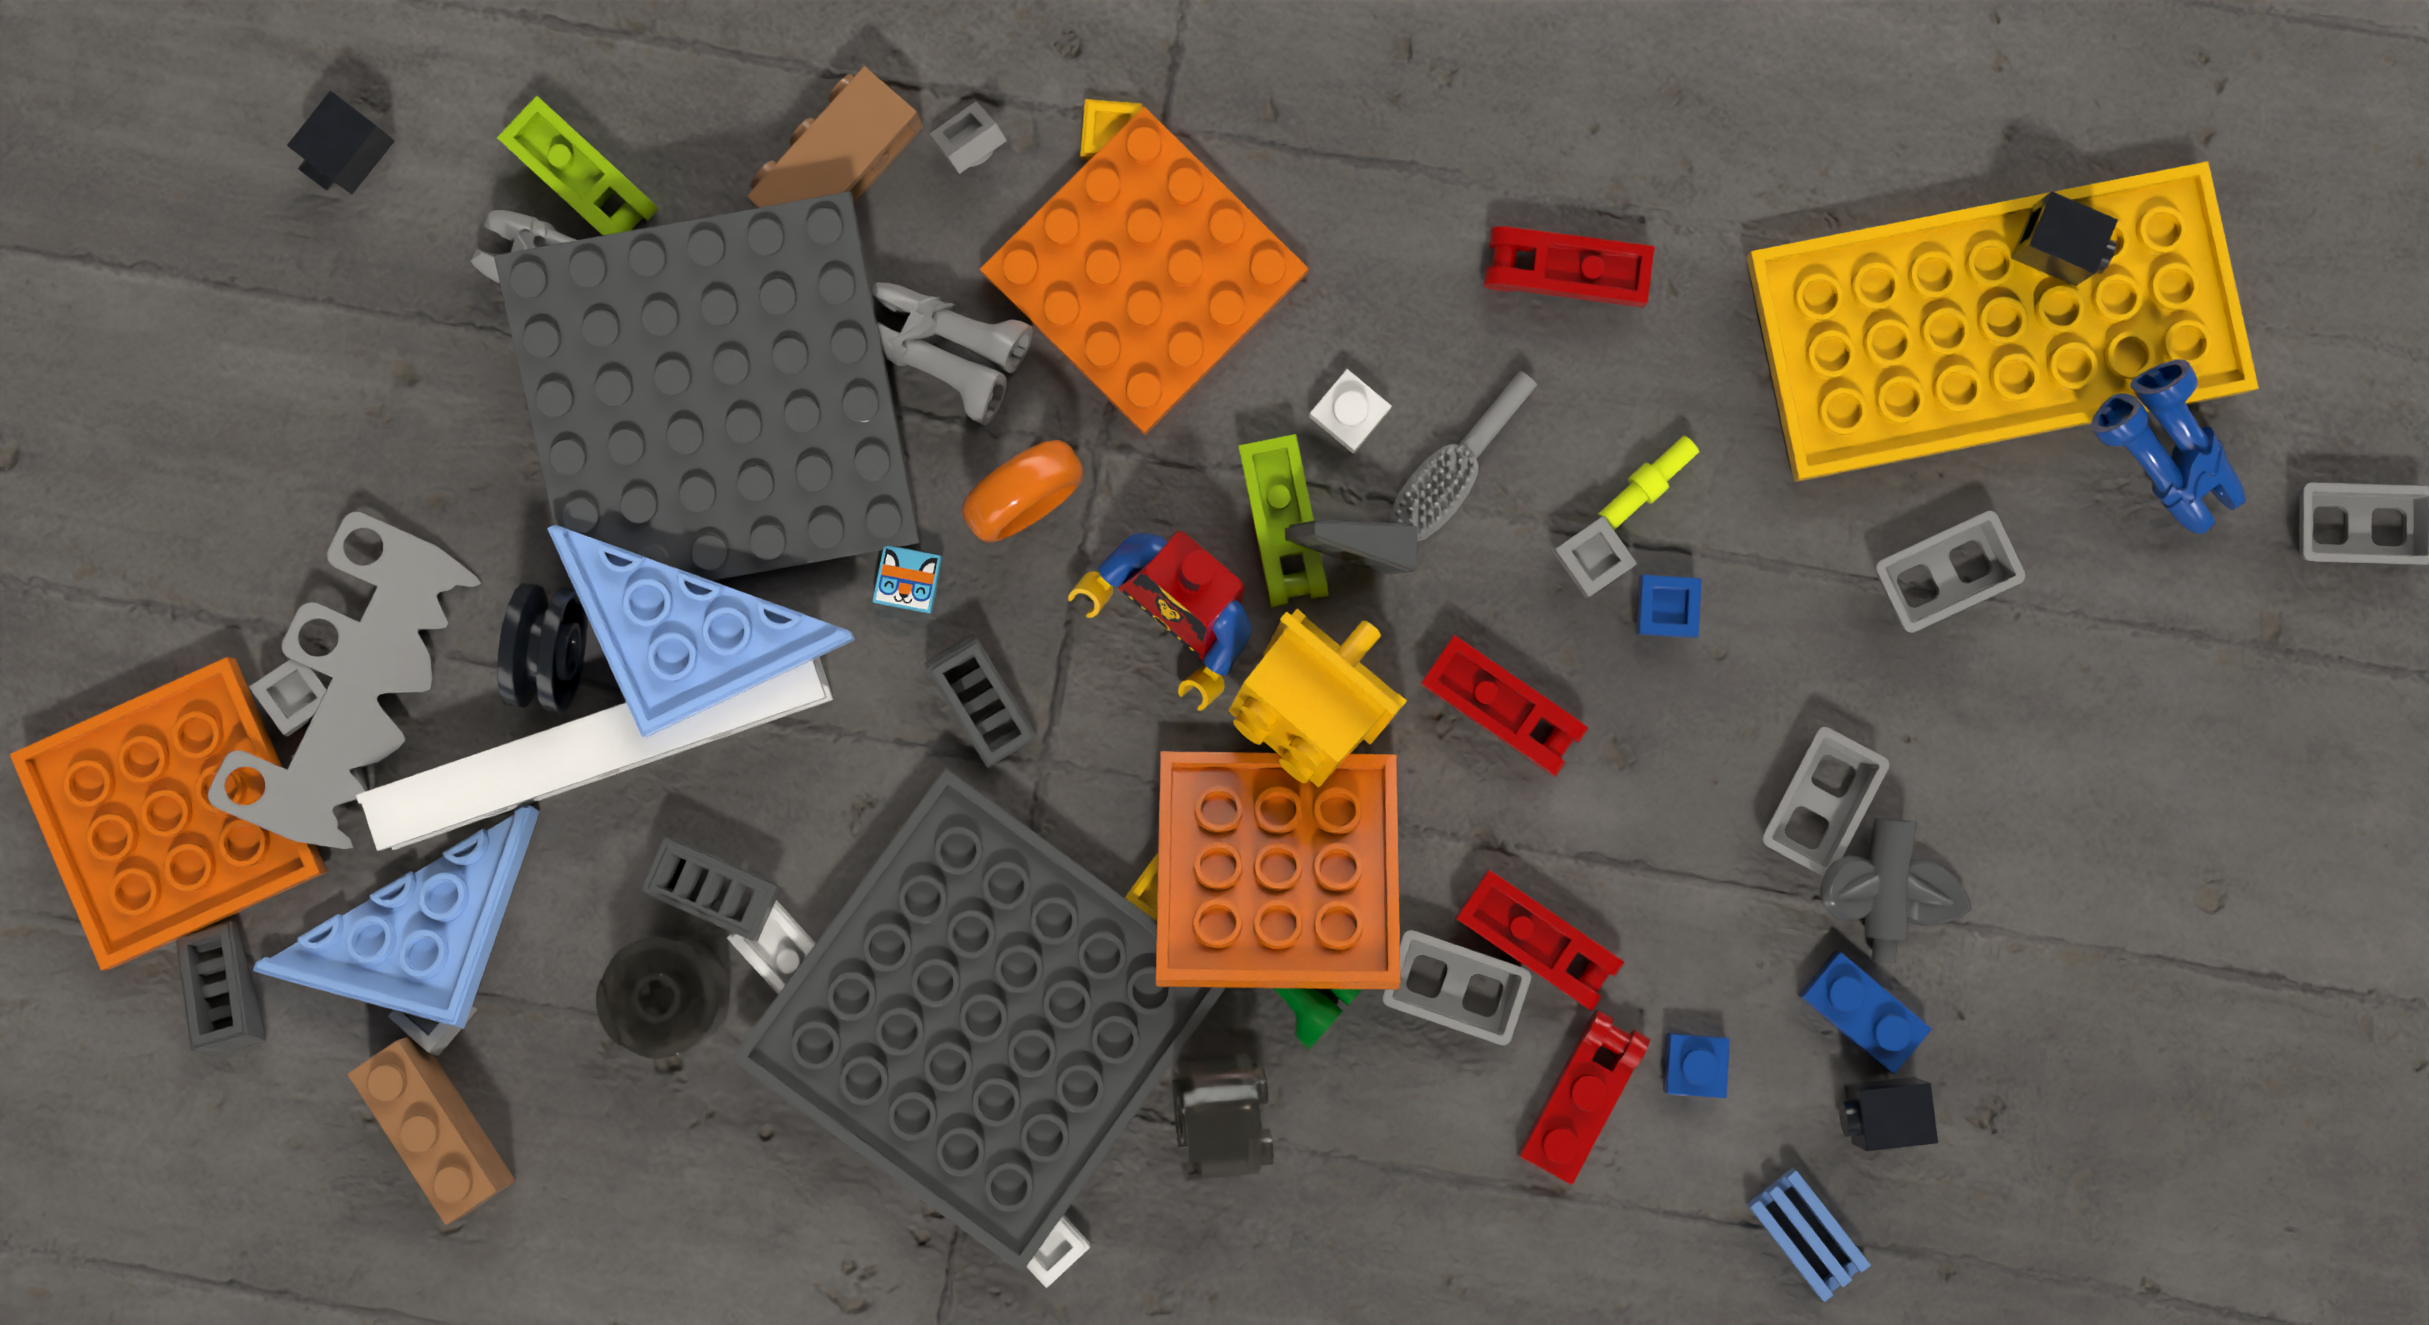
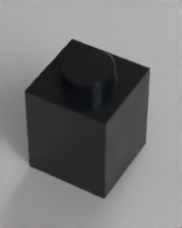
[287,90,395,195]
[2011,192,2118,286]
[1839,1077,1938,1151]

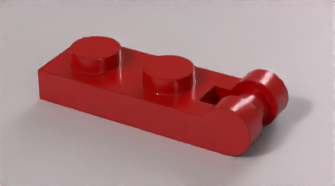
[1483,226,1655,308]
[1419,635,1589,777]
[1455,869,1625,1011]
[1517,1010,1650,1185]

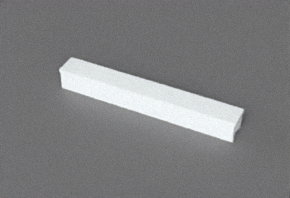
[356,657,834,851]

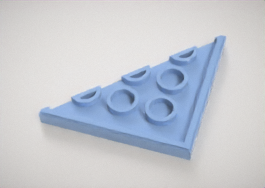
[547,525,855,738]
[253,805,540,1029]

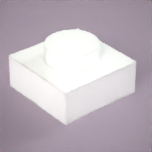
[1309,369,1392,454]

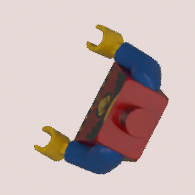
[1068,530,1252,711]

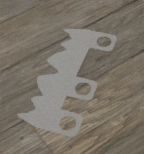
[208,512,481,849]

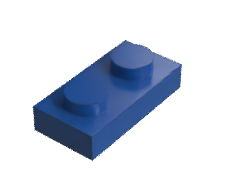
[1798,951,1932,1075]

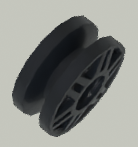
[497,583,587,713]

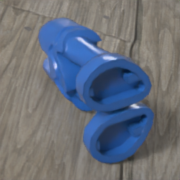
[2090,359,2246,534]

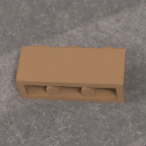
[747,66,923,208]
[347,1037,516,1225]

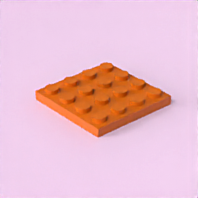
[980,106,1309,436]
[9,657,327,971]
[1156,751,1401,990]

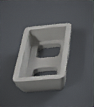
[2299,482,2429,565]
[1875,511,2026,633]
[1762,727,1889,876]
[1383,930,1532,1045]

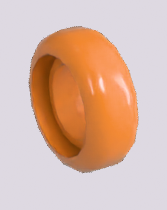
[961,440,1084,542]

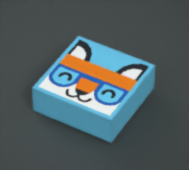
[873,546,943,614]

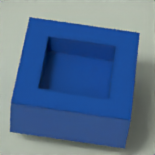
[1636,575,1702,638]
[1663,1033,1730,1098]

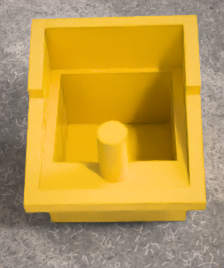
[1228,609,1407,788]

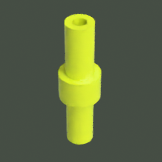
[1598,435,1699,530]

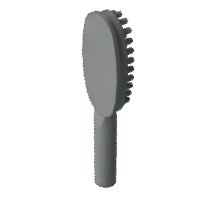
[1389,371,1537,542]

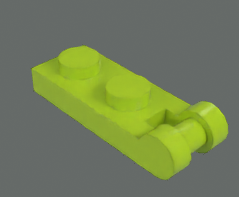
[497,96,660,236]
[1238,434,1329,607]

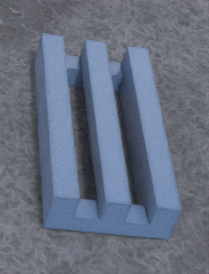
[1746,1168,1871,1302]

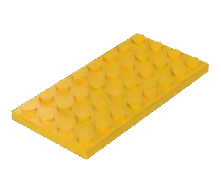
[1746,161,2259,482]

